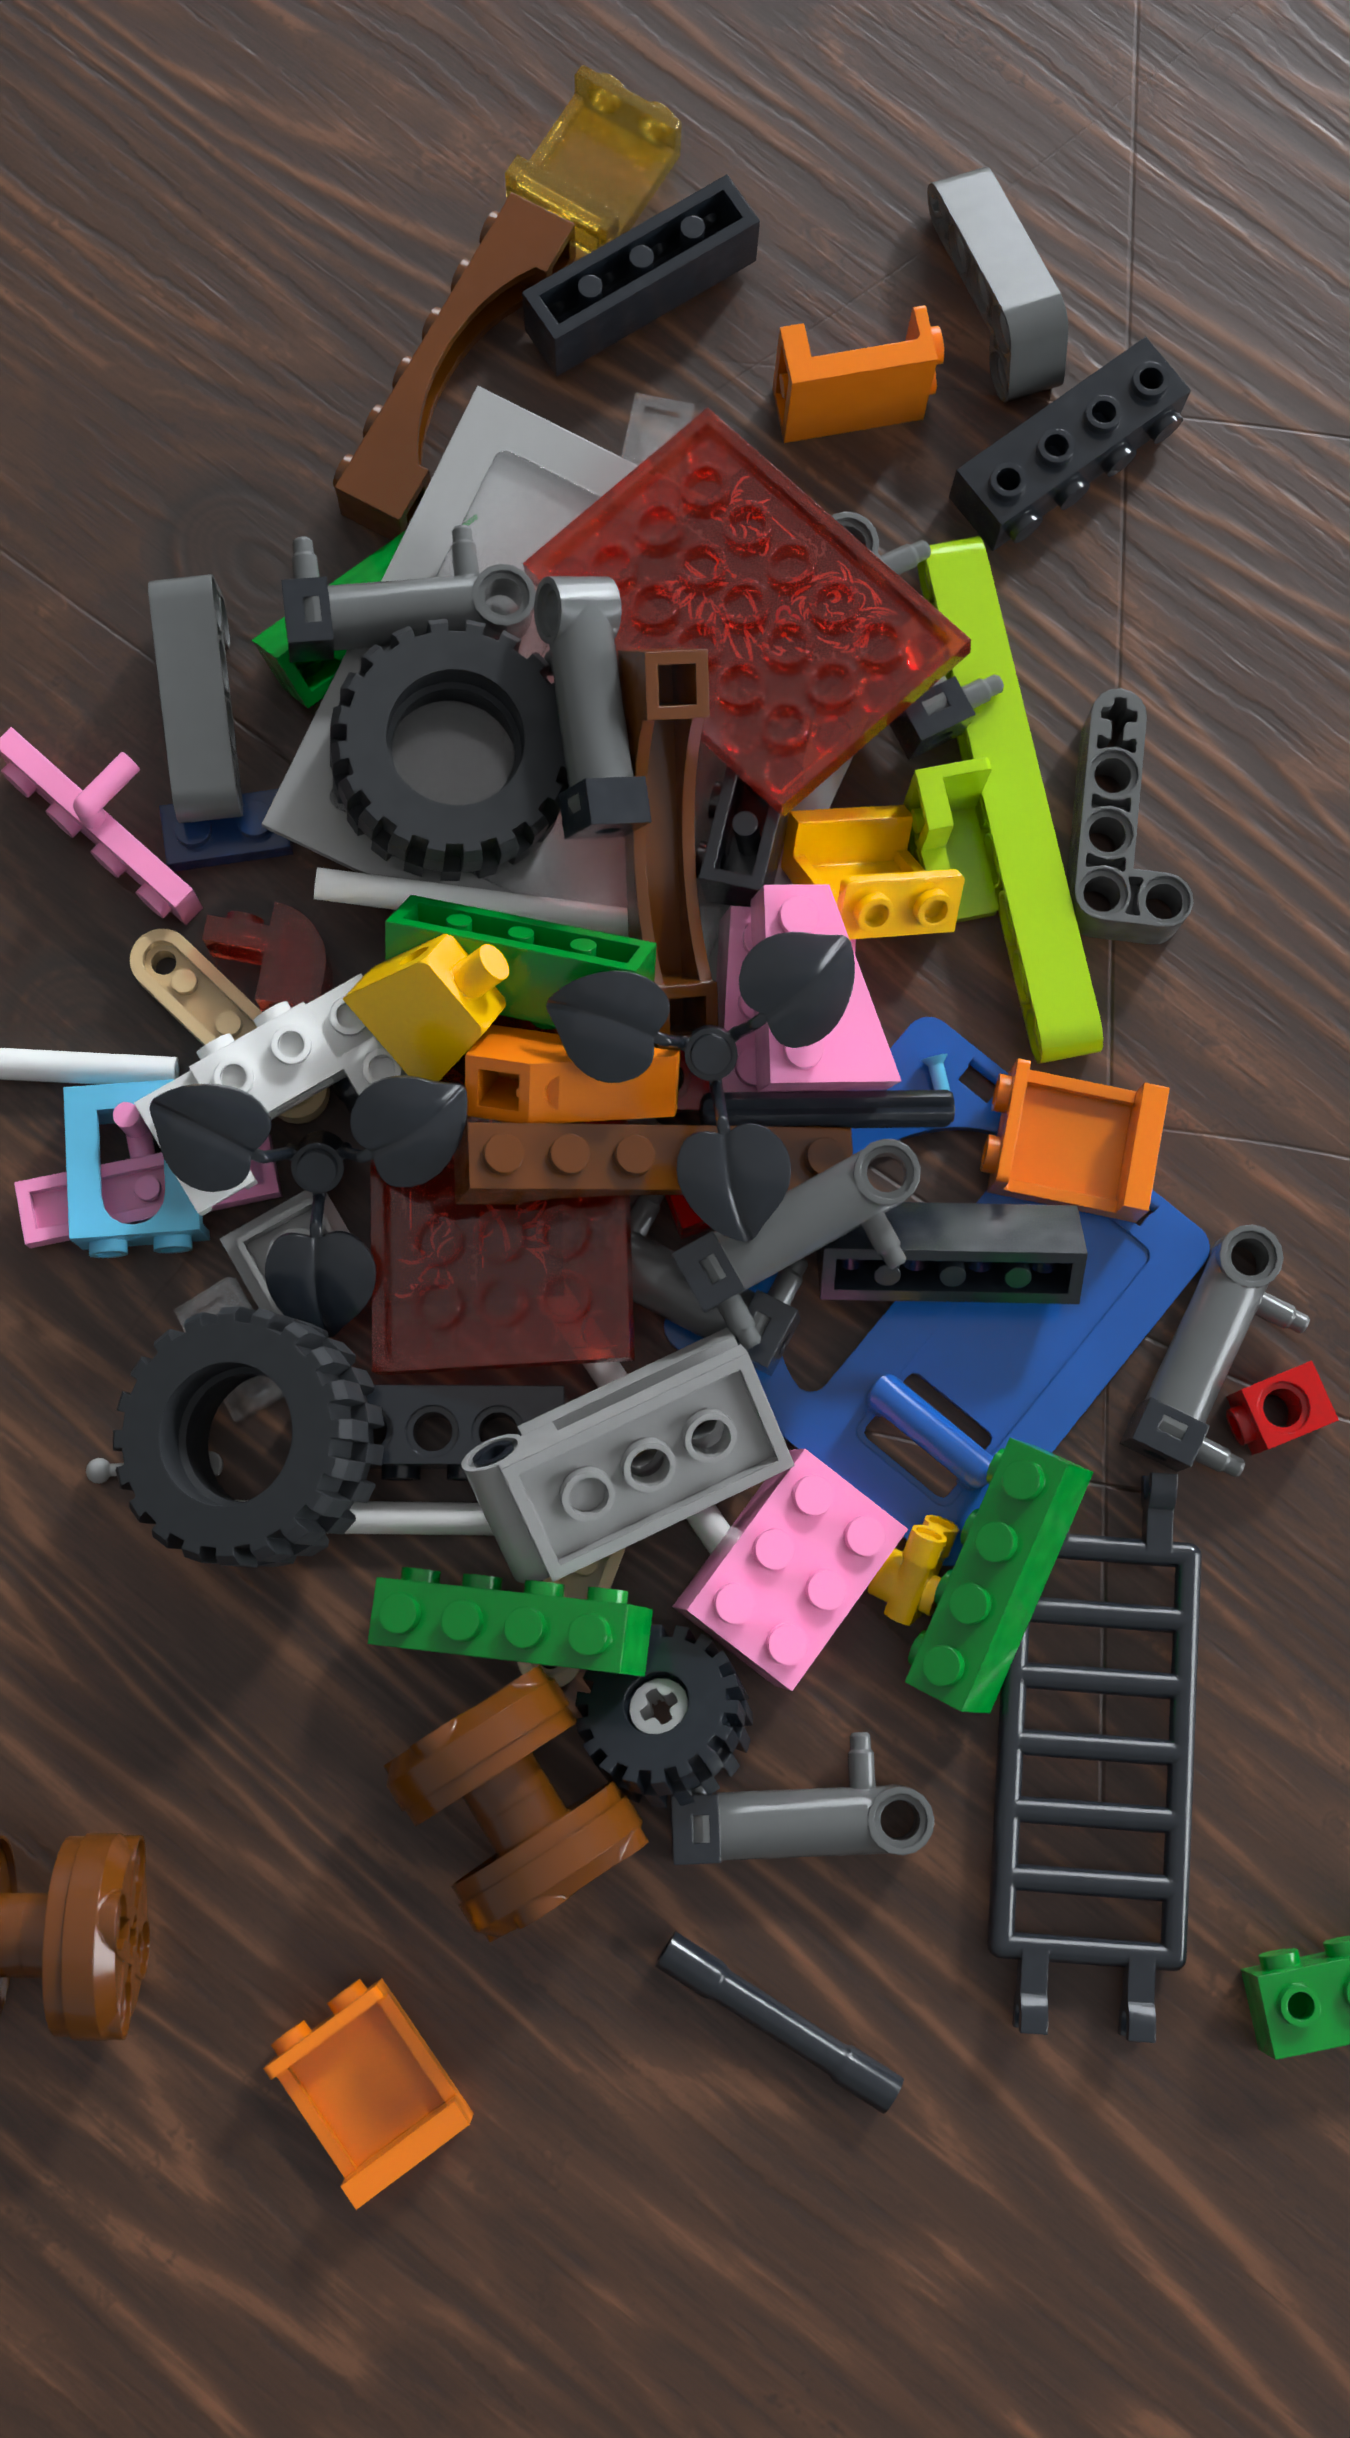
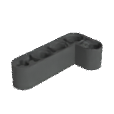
[927,167,1068,403]
[148,574,243,824]
[1067,688,1194,944]

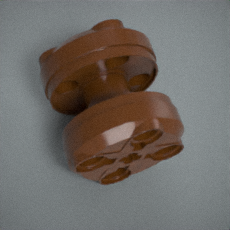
[383,1665,649,1942]
[0,1833,150,2041]

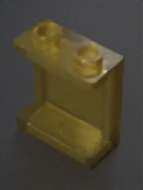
[505,65,682,254]

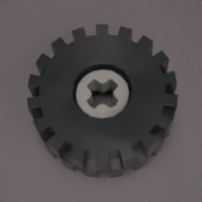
[575,1624,753,1808]

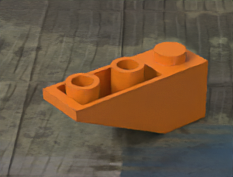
[465,1025,680,1123]

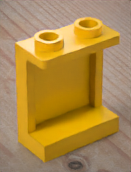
[781,805,965,940]

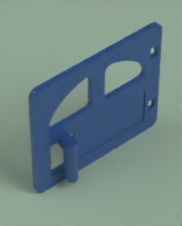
[664,1017,1210,1567]

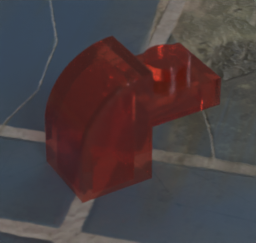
[202,902,333,1012]

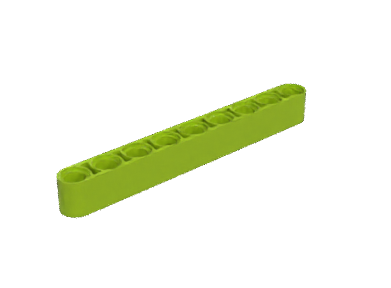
[917,536,1103,1064]

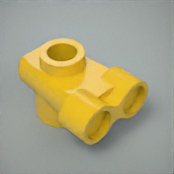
[868,1515,959,1626]

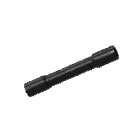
[655,1931,904,2114]

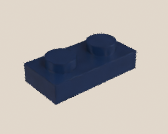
[159,788,294,872]

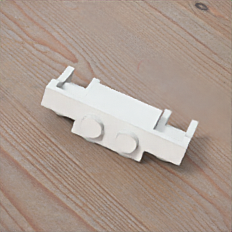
[134,973,408,1216]

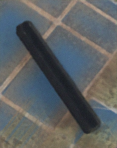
[699,1090,955,1128]

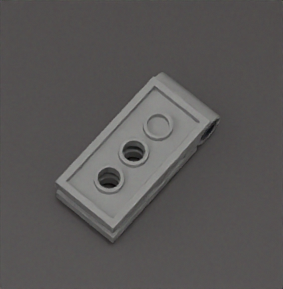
[461,1328,795,1583]

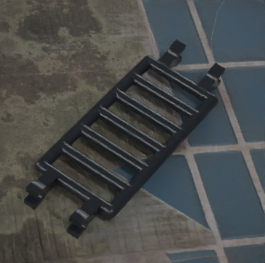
[987,1472,1202,2043]

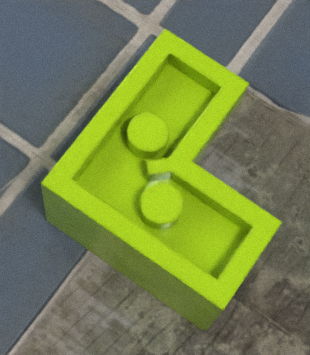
[903,757,999,923]

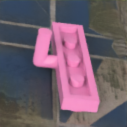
[0,727,203,925]
[14,1102,282,1248]

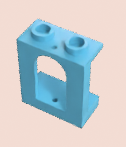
[63,1079,210,1258]

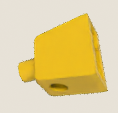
[343,934,509,1082]

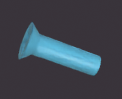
[920,1054,950,1091]

